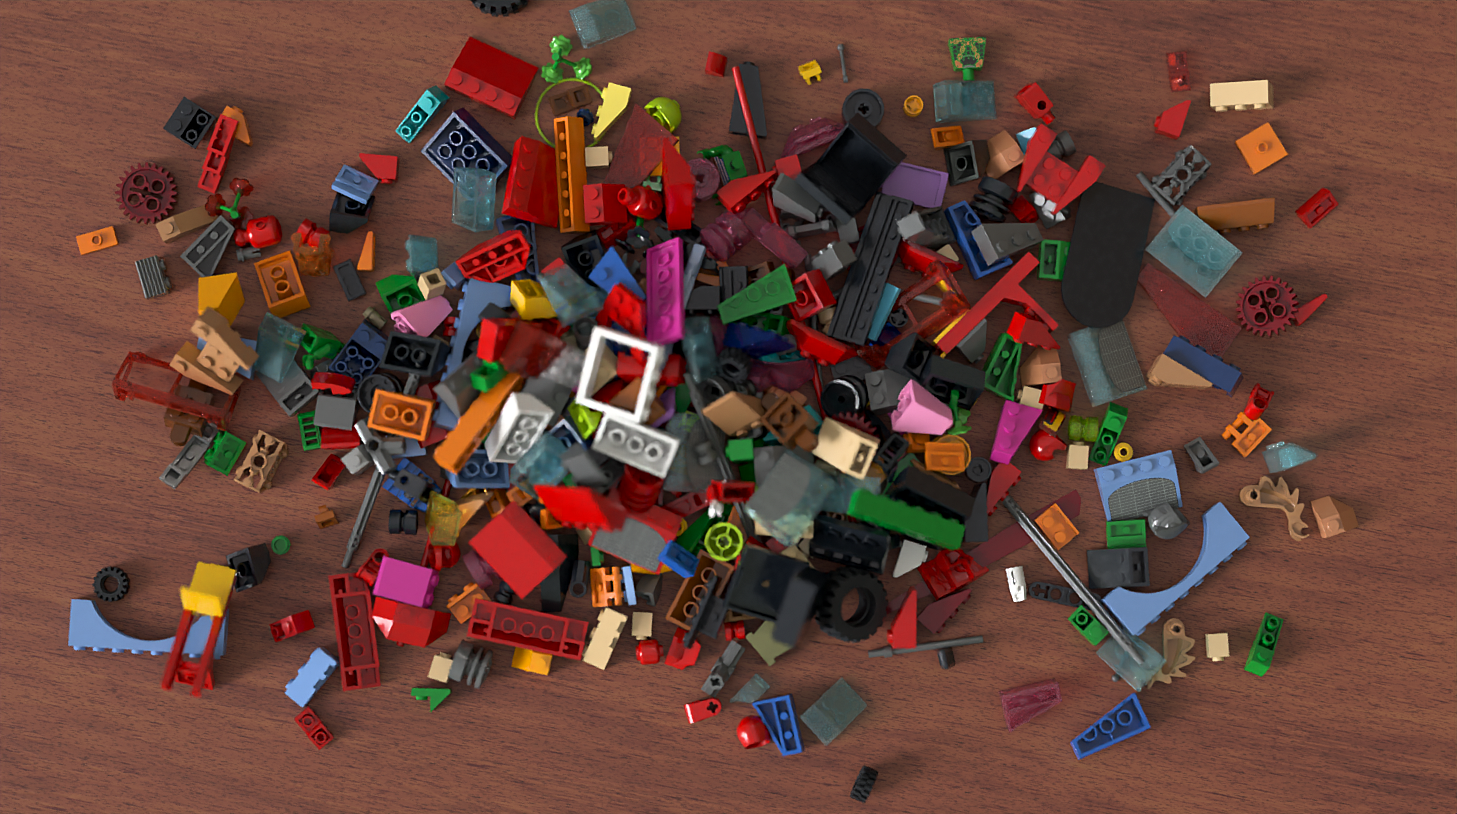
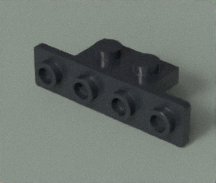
[683,575,729,649]

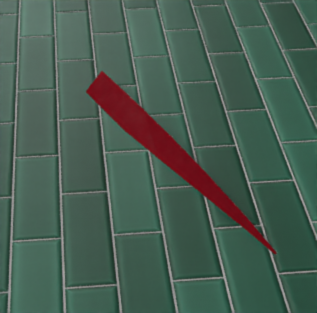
[886,490,1081,614]

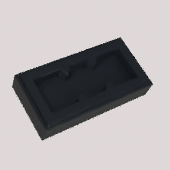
[333,259,366,302]

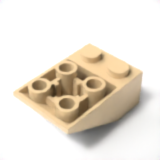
[812,417,880,480]

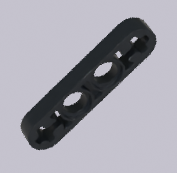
[1028,582,1103,610]

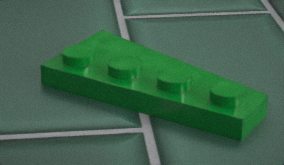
[717,264,797,325]

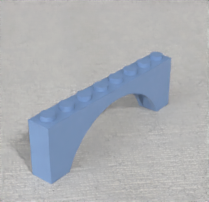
[432,278,511,431]
[1101,502,1250,636]
[68,599,229,659]

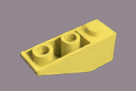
[591,83,631,141]

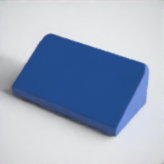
[658,540,700,578]

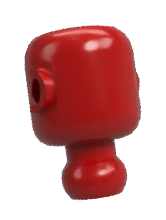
[618,185,664,220]
[233,215,282,249]

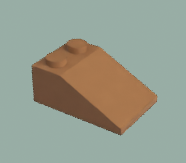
[1146,354,1213,389]
[702,392,766,438]

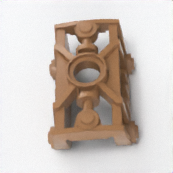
[234,430,289,493]

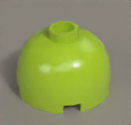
[644,97,682,136]
[705,522,744,561]

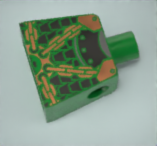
[948,37,986,82]

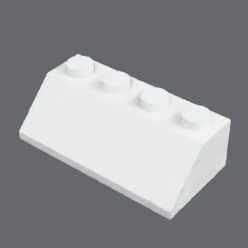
[484,393,553,464]
[592,412,682,478]

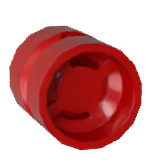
[294,218,330,253]

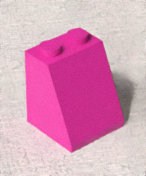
[373,556,439,609]

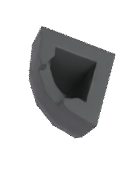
[635,573,663,606]

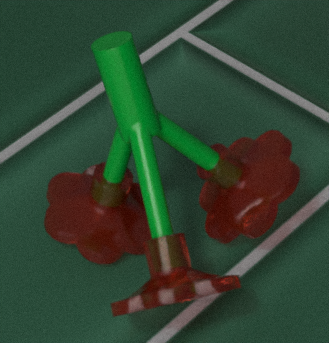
[205,178,254,229]

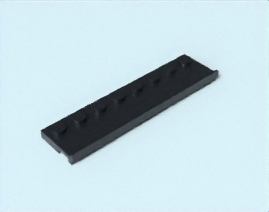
[827,191,915,347]

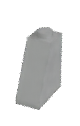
[341,442,379,476]

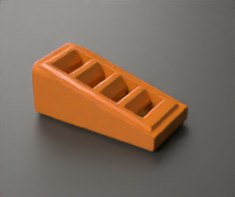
[357,231,375,272]

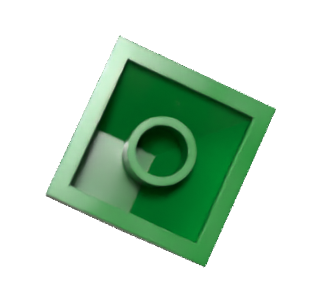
[376,274,425,322]

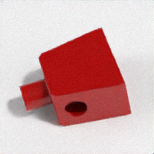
[1014,82,1056,125]

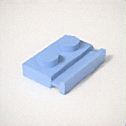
[620,566,637,605]

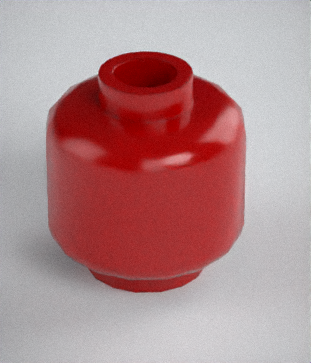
[635,639,664,665]

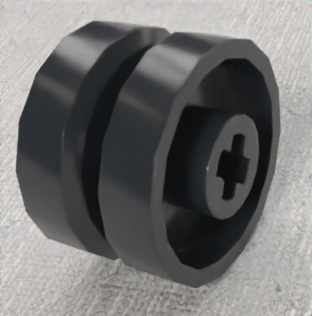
[842,88,884,128]
[820,375,869,418]

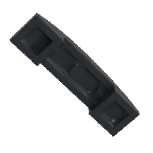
[863,410,898,483]

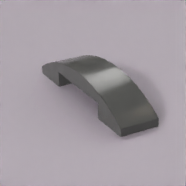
[159,420,221,490]

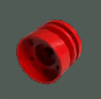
[618,463,665,508]

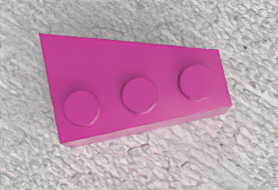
[989,400,1043,465]

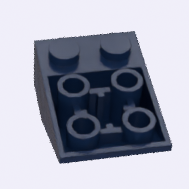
[328,319,389,388]

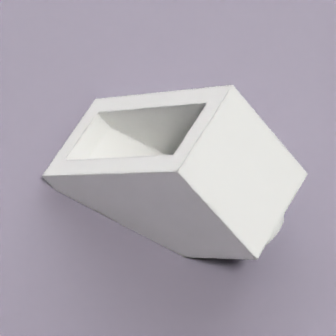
[892,540,928,578]

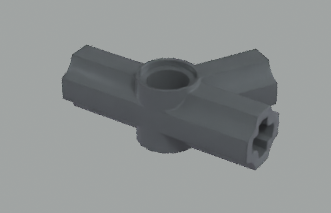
[354,417,406,476]
[701,640,745,698]

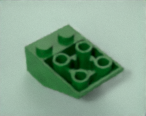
[1037,239,1070,282]

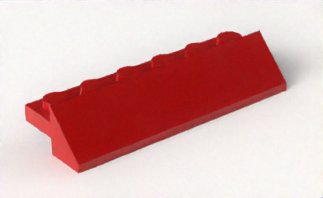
[328,572,381,691]
[467,598,589,661]

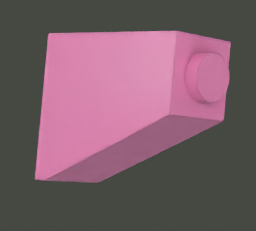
[391,295,453,337]
[891,379,953,435]

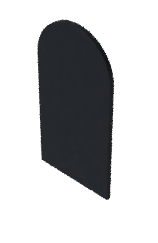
[1061,182,1155,328]

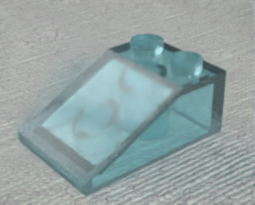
[569,0,637,50]
[818,473,881,513]
[1096,626,1167,692]

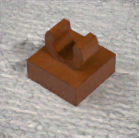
[314,505,339,529]

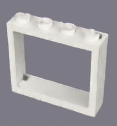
[575,326,665,423]

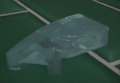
[730,673,770,703]

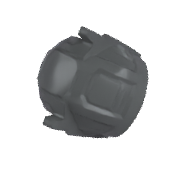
[1143,502,1190,539]

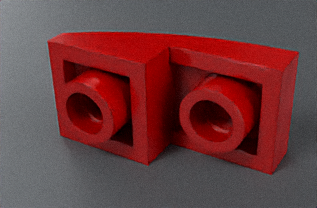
[311,372,356,395]
[294,706,334,750]

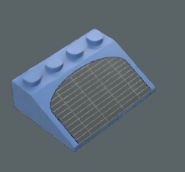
[1094,450,1183,521]

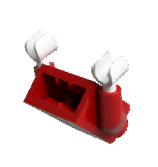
[707,479,757,517]

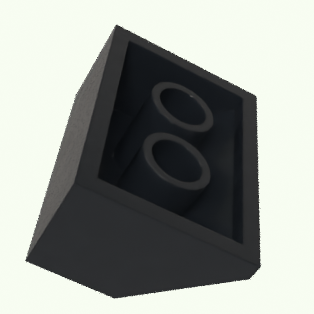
[379,331,450,377]
[919,355,986,411]

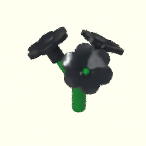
[614,217,655,257]

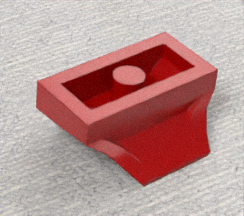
[1039,379,1076,413]
[664,627,701,670]

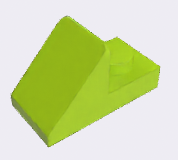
[567,399,602,440]

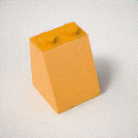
[198,272,245,327]

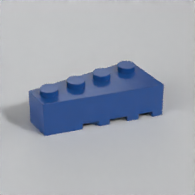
[944,200,1013,281]
[1070,692,1151,760]

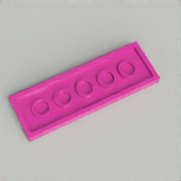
[646,237,684,345]

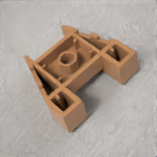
[170,306,259,395]

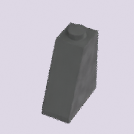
[773,173,825,223]

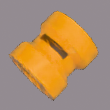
[903,95,923,117]

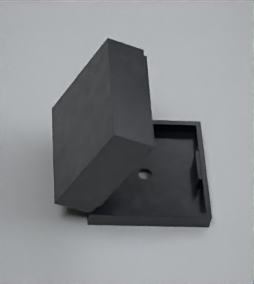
[794,113,907,225]
[722,543,830,648]

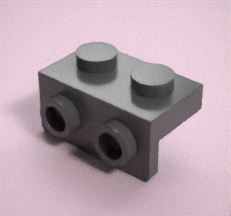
[1029,192,1071,229]

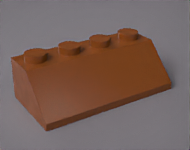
[1192,197,1275,234]
[665,549,735,636]

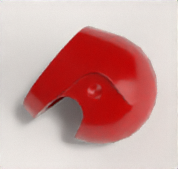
[1029,427,1068,461]
[428,537,461,571]
[737,715,771,749]

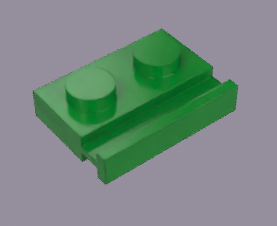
[1106,519,1146,549]

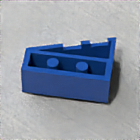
[589,246,647,302]
[752,693,805,756]

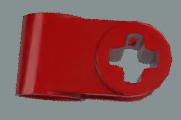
[1244,383,1274,420]
[356,548,389,587]
[683,697,722,724]

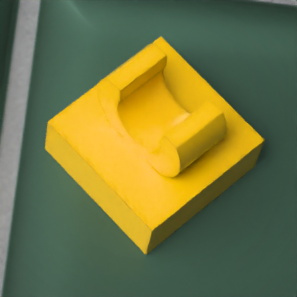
[798,60,822,85]

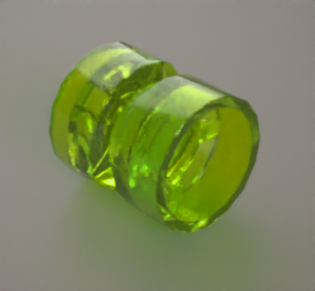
[1068,415,1098,442]

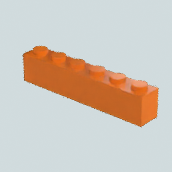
[554,116,590,234]
[434,370,525,475]

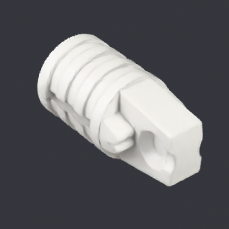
[1005,566,1027,602]

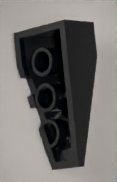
[561,230,605,307]
[540,534,579,612]

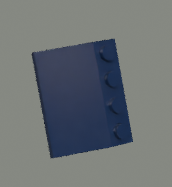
[421,107,512,205]

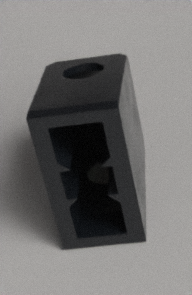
[388,468,436,503]

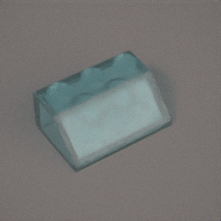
[451,167,496,232]
[682,316,718,384]
[510,432,570,501]
[1262,441,1317,473]

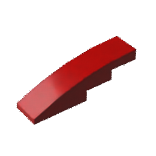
[197,114,239,194]

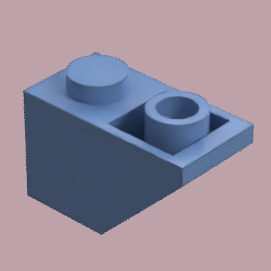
[441,262,468,290]

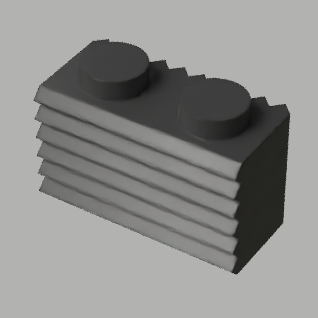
[135,255,172,300]

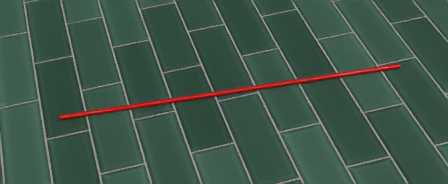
[732,66,857,524]

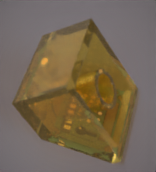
[424,491,463,545]

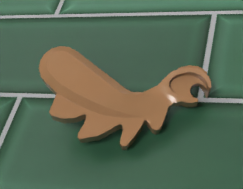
[1239,476,1309,541]
[1133,618,1196,690]

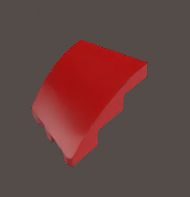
[917,548,989,600]

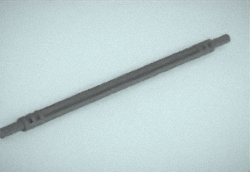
[341,352,424,568]
[684,372,762,543]
[1002,495,1145,665]

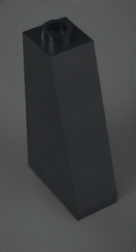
[729,61,767,139]

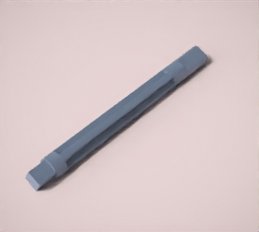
[659,244,707,374]

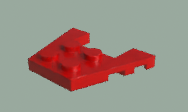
[595,283,648,362]

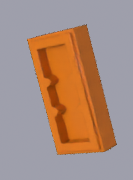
[76,226,119,255]

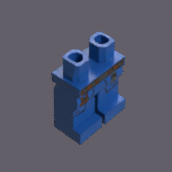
[382,457,442,513]

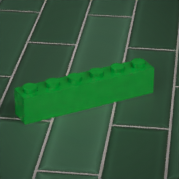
[847,488,965,550]

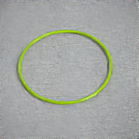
[535,78,605,148]

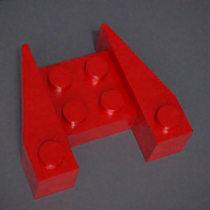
[1016,123,1106,215]

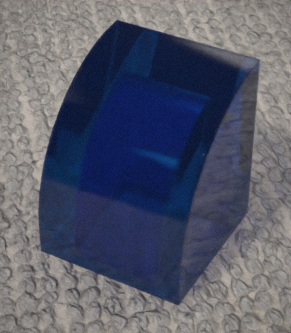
[869,322,902,357]

